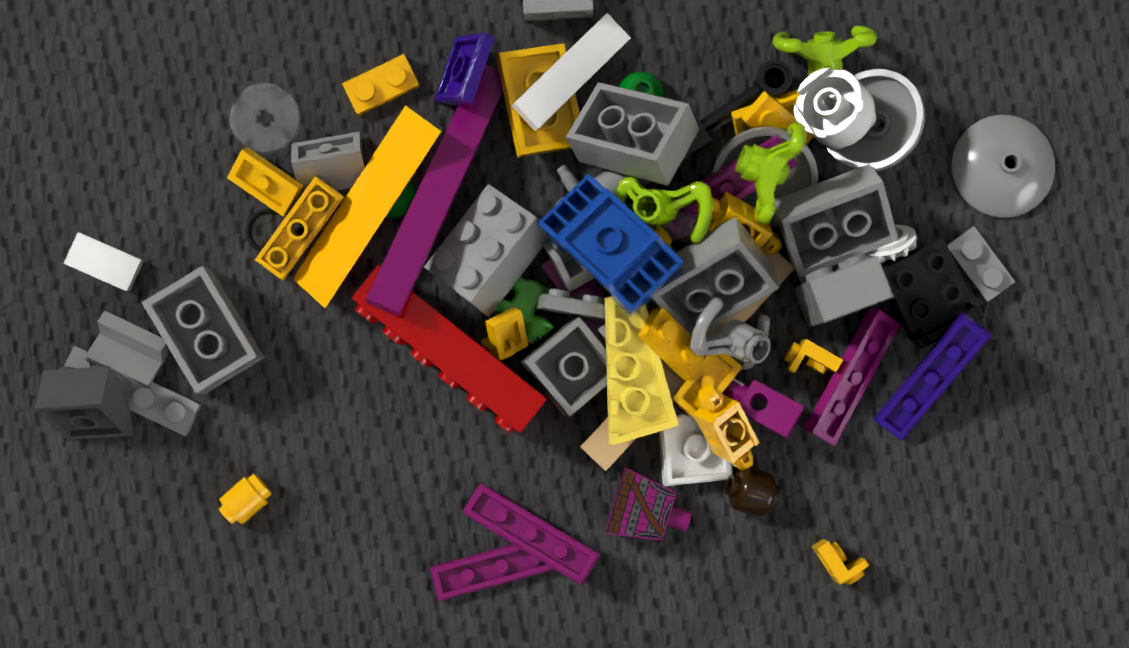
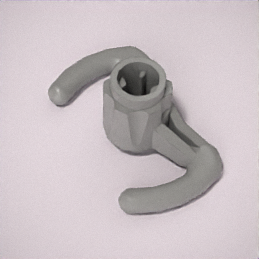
[690,298,771,370]

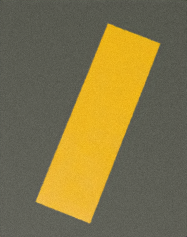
[294,105,442,308]

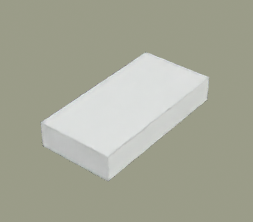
[63,232,144,292]

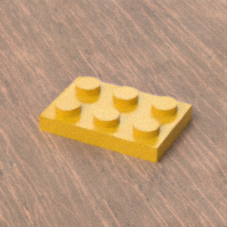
[496,43,580,158]

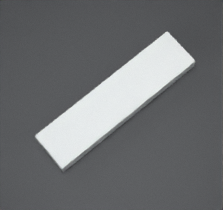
[511,13,631,131]

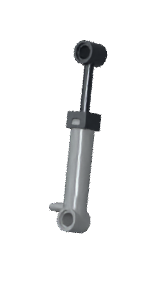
[556,60,792,204]

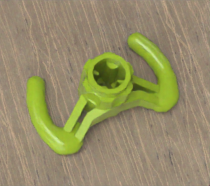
[772,25,878,75]
[735,122,806,224]
[615,177,713,243]

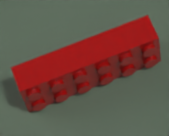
[352,265,548,434]

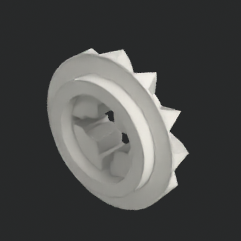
[865,224,918,263]

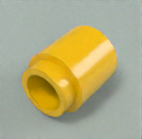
[219,473,272,525]

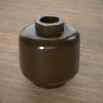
[725,467,780,516]

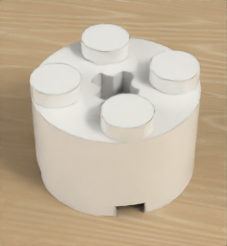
[794,68,876,150]

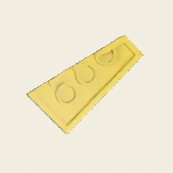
[605,296,679,446]

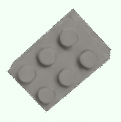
[566,82,700,186]
[774,164,899,278]
[424,184,549,317]
[652,217,779,335]
[793,253,893,327]
[141,266,265,394]

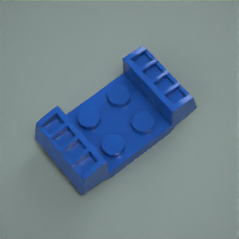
[537,174,684,317]

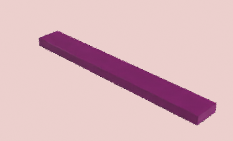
[366,64,503,317]

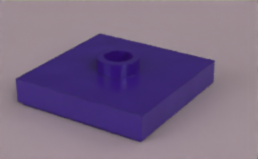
[435,33,495,106]

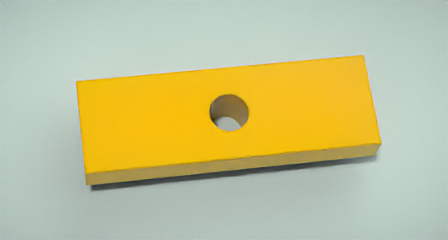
[255,176,345,281]

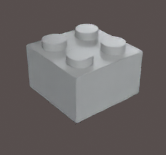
[520,316,607,417]

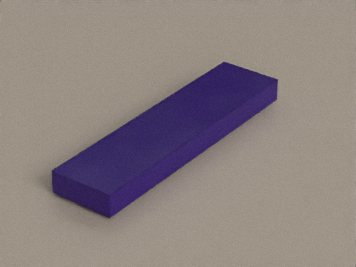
[874,312,992,441]

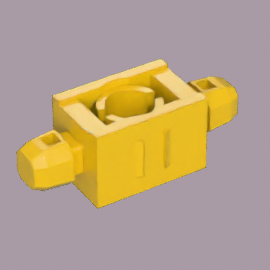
[695,191,782,255]
[693,385,759,471]

